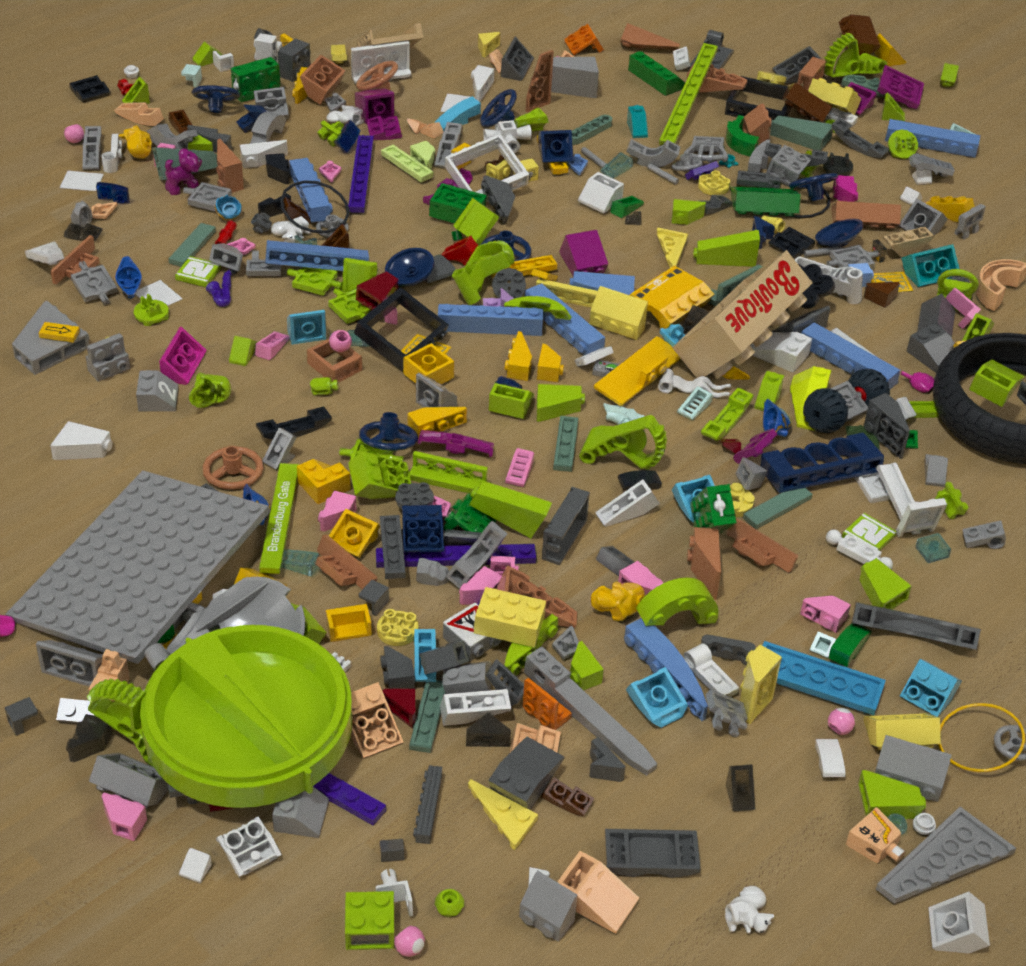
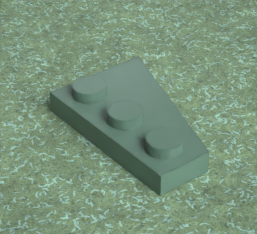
[841,75,884,97]

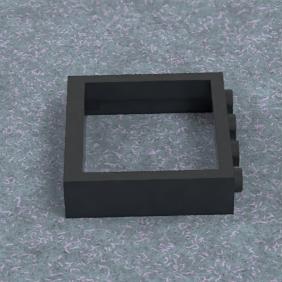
[725,76,792,121]
[354,287,449,372]

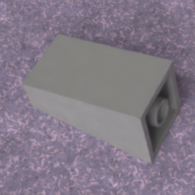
[551,57,599,98]

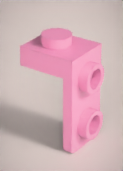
[946,288,981,329]
[490,556,519,575]

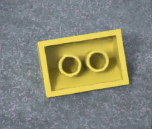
[589,286,648,340]
[740,645,782,724]
[863,713,941,750]

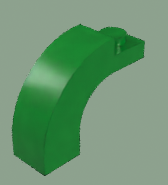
[725,115,759,157]

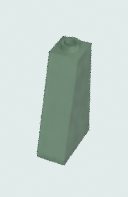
[769,115,833,151]
[152,147,218,180]

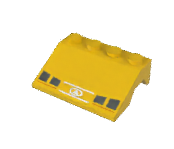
[630,266,715,329]

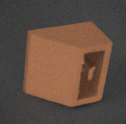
[742,104,771,146]

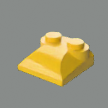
[329,508,380,558]

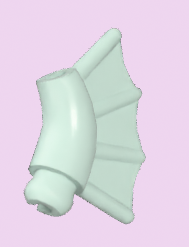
[603,403,644,425]

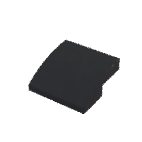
[69,75,111,102]
[768,227,815,258]

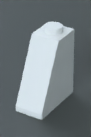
[50,421,112,460]

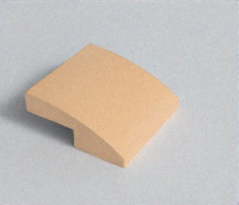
[510,723,561,752]

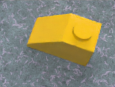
[537,344,564,382]

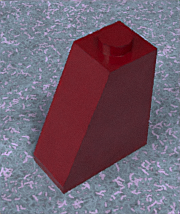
[356,271,398,310]

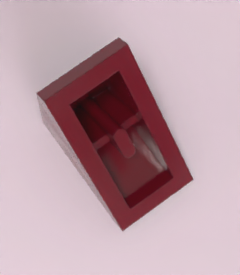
[382,689,415,729]

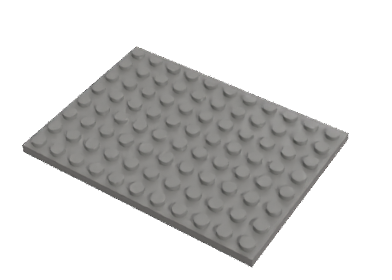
[5,471,270,664]

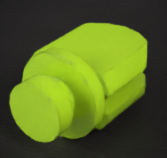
[310,377,339,396]

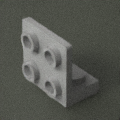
[766,145,811,186]

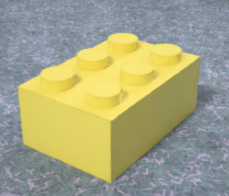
[808,78,861,115]
[474,587,546,647]

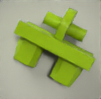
[317,120,345,147]
[935,482,969,519]

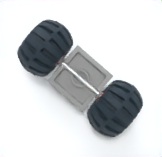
[803,369,890,433]

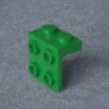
[443,493,497,532]

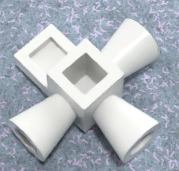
[483,121,532,153]

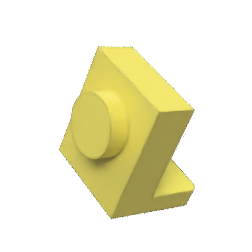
[331,44,347,64]
[486,160,511,180]

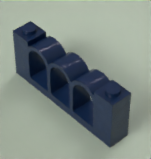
[760,433,884,493]

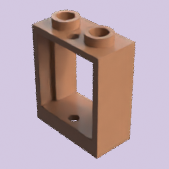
[797,57,826,90]
[307,339,362,383]

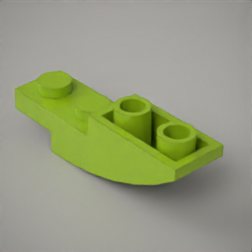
[504,614,558,676]

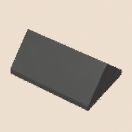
[501,36,534,81]
[917,294,955,338]
[772,305,830,333]

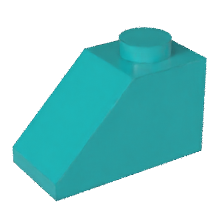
[627,105,648,138]

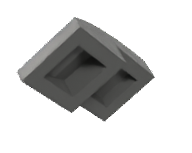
[699,195,733,214]

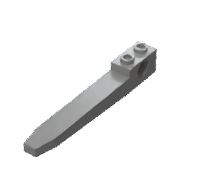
[524,646,657,776]

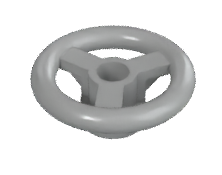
[672,153,703,171]
[316,215,349,238]
[994,725,1026,761]

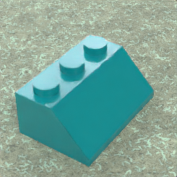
[901,244,960,287]

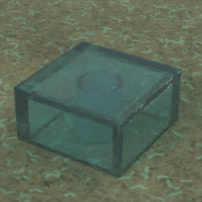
[915,533,951,563]

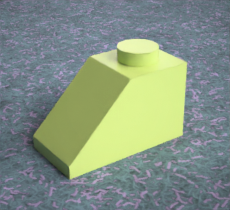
[410,141,435,170]

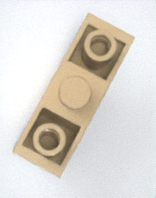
[883,227,934,257]

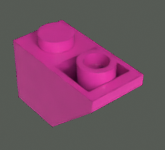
[832,175,858,202]

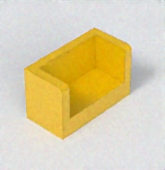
[326,604,372,642]

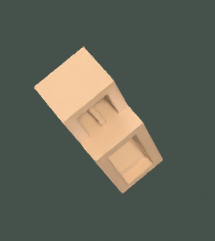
[114,102,164,126]

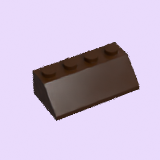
[838,14,881,55]

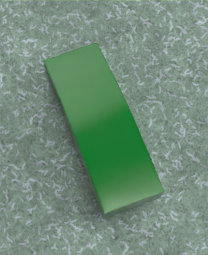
[828,623,872,667]

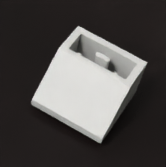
[578,172,624,213]

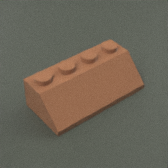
[831,201,901,229]

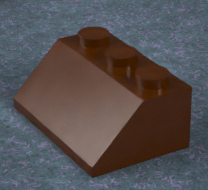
[782,83,832,122]

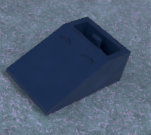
[402,505,444,552]

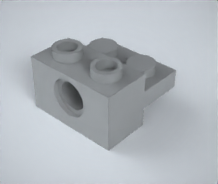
[254,87,289,119]
[85,333,130,382]

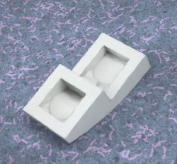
[815,739,845,777]

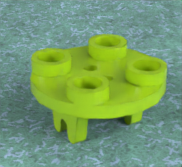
[888,129,918,159]
[133,294,169,326]

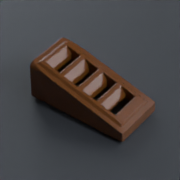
[168,109,192,134]

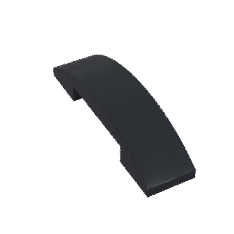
[256,406,332,439]

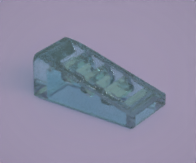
[600,152,633,179]
[281,549,320,576]

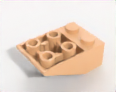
[350,682,404,758]
[558,851,639,934]

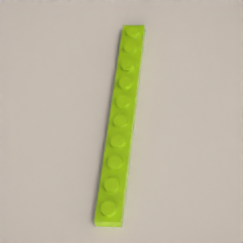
[659,43,718,145]

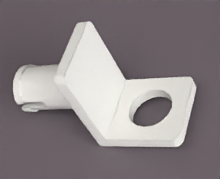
[376,869,413,917]

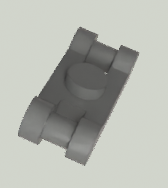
[701,634,756,665]

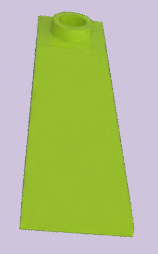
[693,230,760,267]
[469,481,552,539]

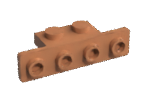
[51,235,100,285]
[726,517,798,573]
[315,534,377,590]

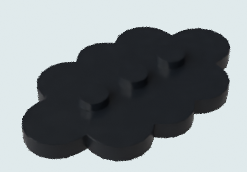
[786,264,835,311]

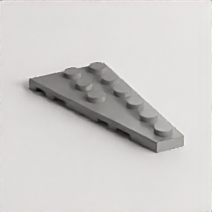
[876,807,1016,904]

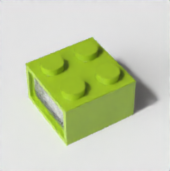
[345,891,394,950]

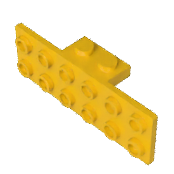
[594,336,681,406]

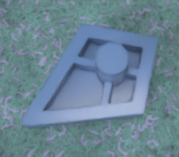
[566,154,588,175]

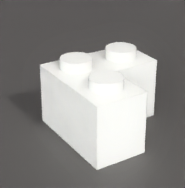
[254,33,283,63]

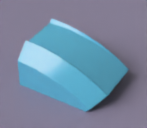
[672,475,715,523]
[626,667,688,728]

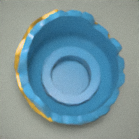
[215,195,242,220]

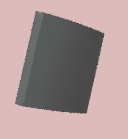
[424,255,456,283]

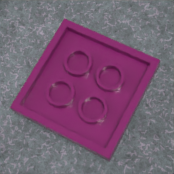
[877,65,924,110]

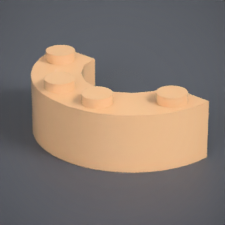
[976,259,1026,311]

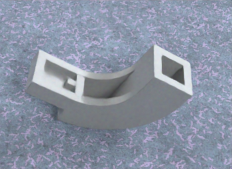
[250,112,286,144]
[445,521,507,589]

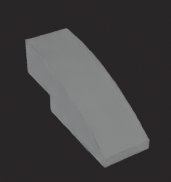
[747,139,770,173]

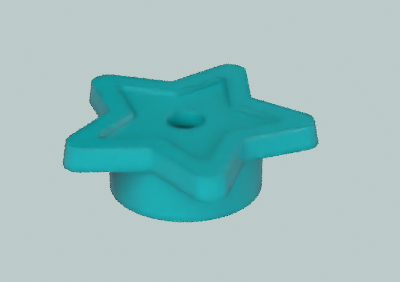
[719,154,739,168]

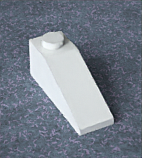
[471,65,494,102]
[240,140,288,168]
[595,480,660,527]
[440,689,511,726]

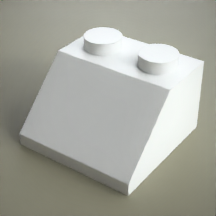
[929,892,990,953]

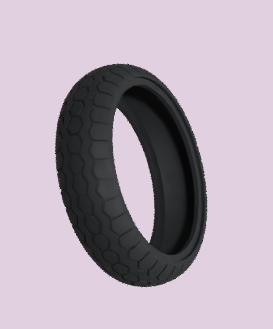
[933,333,1026,464]

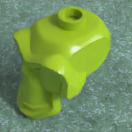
[189,372,231,408]

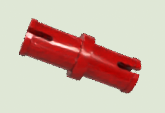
[215,220,237,244]

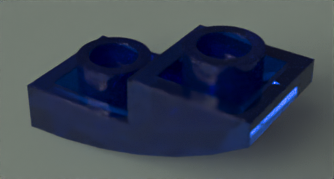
[334,120,361,153]
[96,182,130,203]

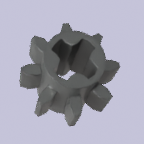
[251,213,272,233]

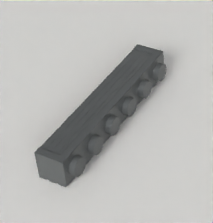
[413,765,442,844]

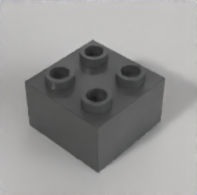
[278,38,311,82]

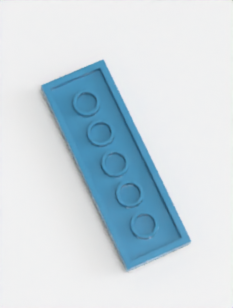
[762,641,886,715]

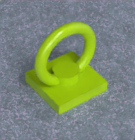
[937,269,979,312]

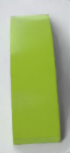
[504,296,572,320]
[701,388,754,441]

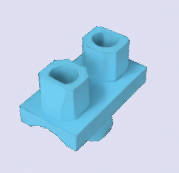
[660,324,685,347]

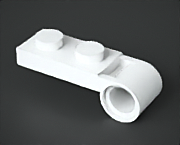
[102,134,123,173]
[684,643,739,697]

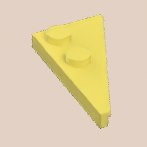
[657,228,688,268]
[468,779,538,850]

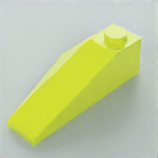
[790,366,831,431]

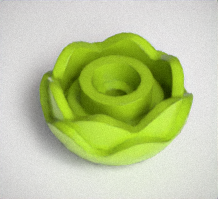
[434,889,465,917]

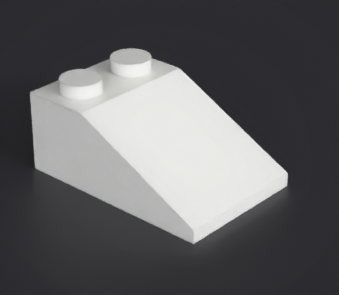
[751,332,812,373]

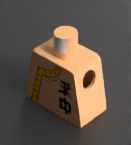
[846,807,905,863]

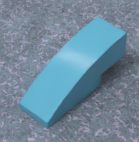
[435,96,481,131]
[414,629,436,682]

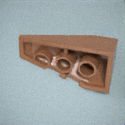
[620,23,680,50]
[525,50,554,112]
[686,62,748,92]
[496,565,577,628]

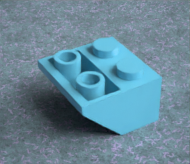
[900,659,962,717]

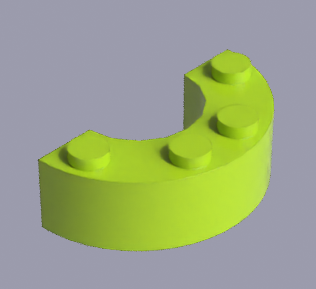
[636,578,719,626]

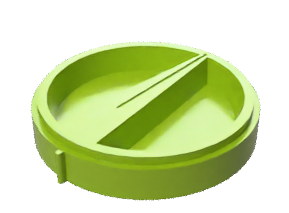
[140,625,352,808]

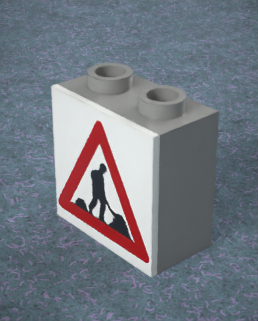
[443,603,501,661]

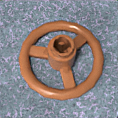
[356,61,398,91]
[202,446,264,490]

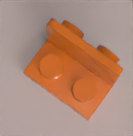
[564,24,604,55]
[523,678,572,730]

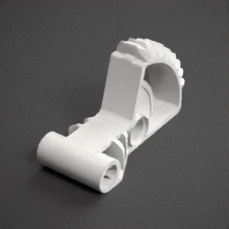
[795,257,863,304]

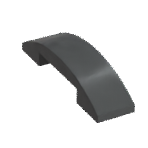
[831,117,889,158]
[764,143,828,167]

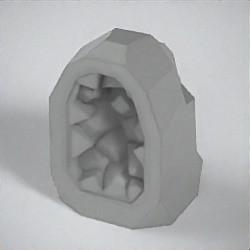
[71,201,93,229]
[416,558,449,586]

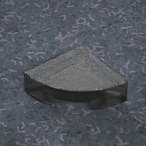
[625,211,641,225]

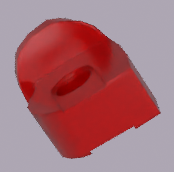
[117,78,133,95]

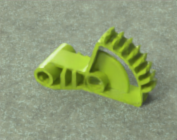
[824,33,887,77]
[452,241,515,305]
[579,415,667,470]
[87,678,153,767]

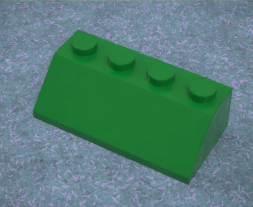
[628,51,685,96]

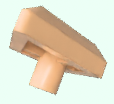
[489,49,503,73]
[91,202,117,219]

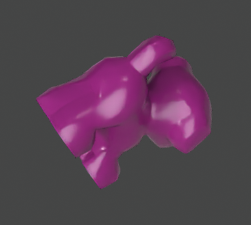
[165,148,202,195]

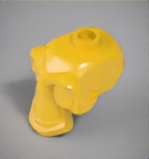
[118,125,152,159]
[591,581,645,621]

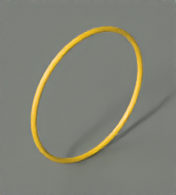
[938,703,1025,772]

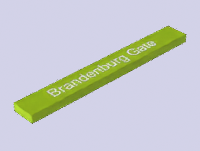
[259,463,299,574]

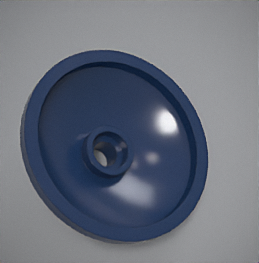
[815,219,863,247]
[385,248,435,287]

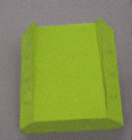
[514,108,549,131]
[453,198,499,245]
[342,258,378,293]

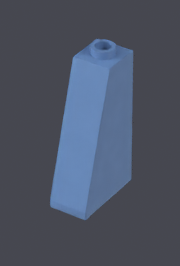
[569,271,635,295]

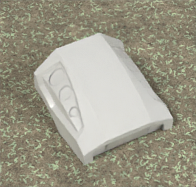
[216,816,281,877]

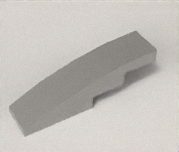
[435,122,462,168]
[82,126,102,170]

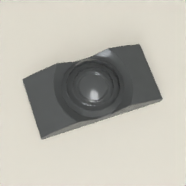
[605,829,700,878]

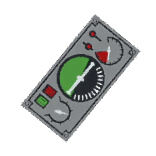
[592,360,620,377]

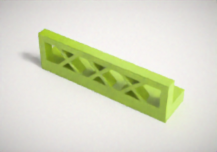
[409,451,488,494]

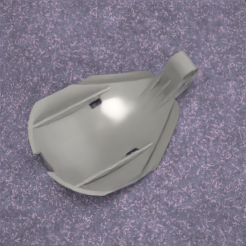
[144,577,305,671]

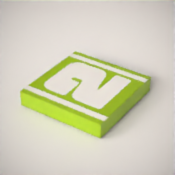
[175,256,221,287]
[842,513,897,551]

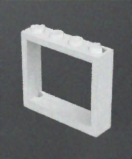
[445,134,529,202]

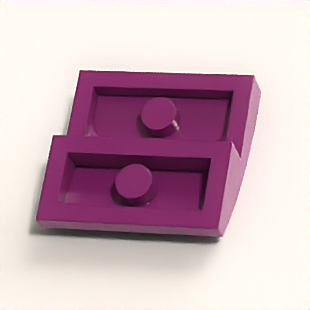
[366,115,403,140]

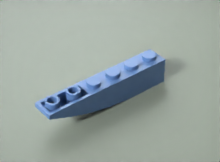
[624,618,708,721]

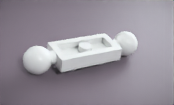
[826,529,893,569]

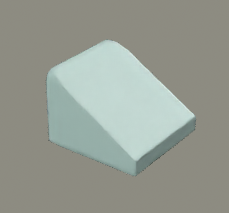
[810,632,836,659]

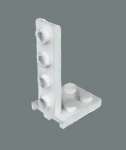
[876,463,947,537]

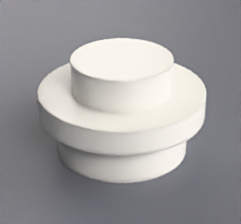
[124,65,139,78]
[913,813,936,835]

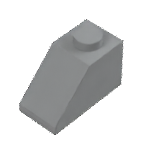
[209,243,243,271]

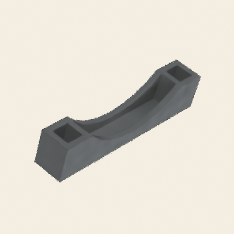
[851,602,981,650]

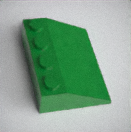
[730,187,801,216]

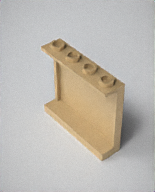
[357,23,423,47]

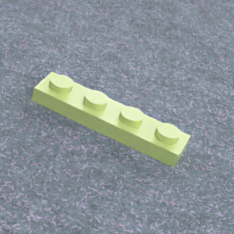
[381,145,434,183]

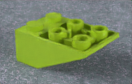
[969,360,1025,407]
[348,451,412,499]

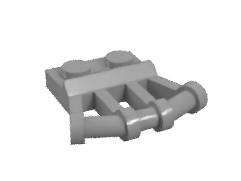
[684,136,728,163]
[909,153,955,177]

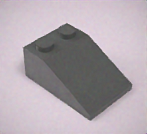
[772,46,822,84]
[906,323,955,373]
[488,737,565,810]

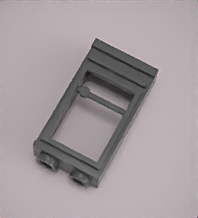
[542,487,590,565]

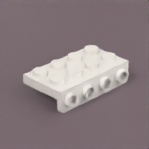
[351,40,411,84]

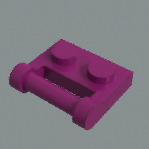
[733,428,777,464]

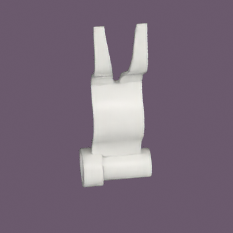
[658,369,731,398]

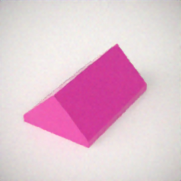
[159,327,207,385]

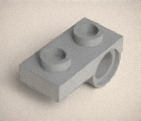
[962,520,1006,549]

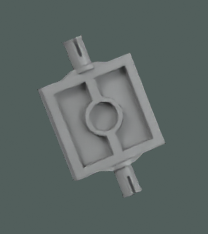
[183,182,232,211]
[826,245,879,269]
[71,261,118,305]

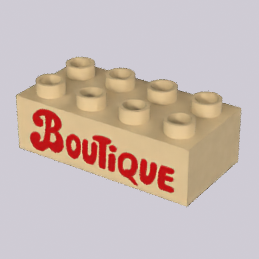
[672,250,812,379]

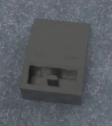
[863,393,910,459]

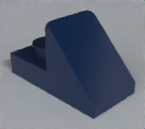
[236,104,267,133]
[752,216,775,249]

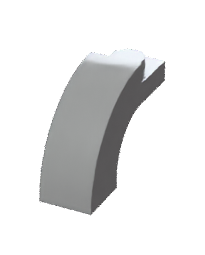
[147,124,198,149]
[626,139,680,167]

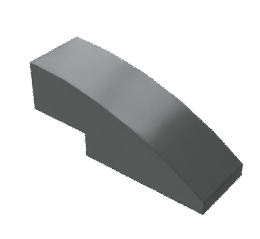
[187,125,232,153]

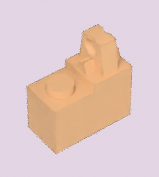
[88,649,130,702]

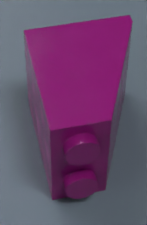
[355,88,394,124]
[559,230,608,277]

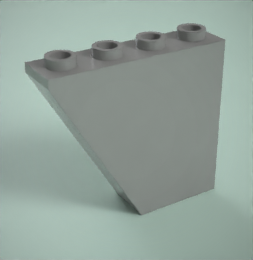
[12,301,90,375]

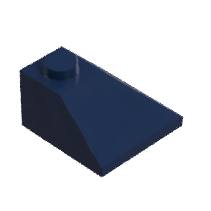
[538,130,574,163]

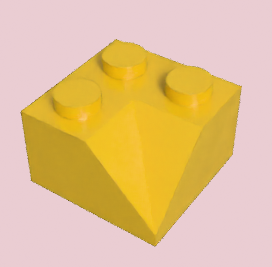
[403,343,454,384]
[297,459,351,505]

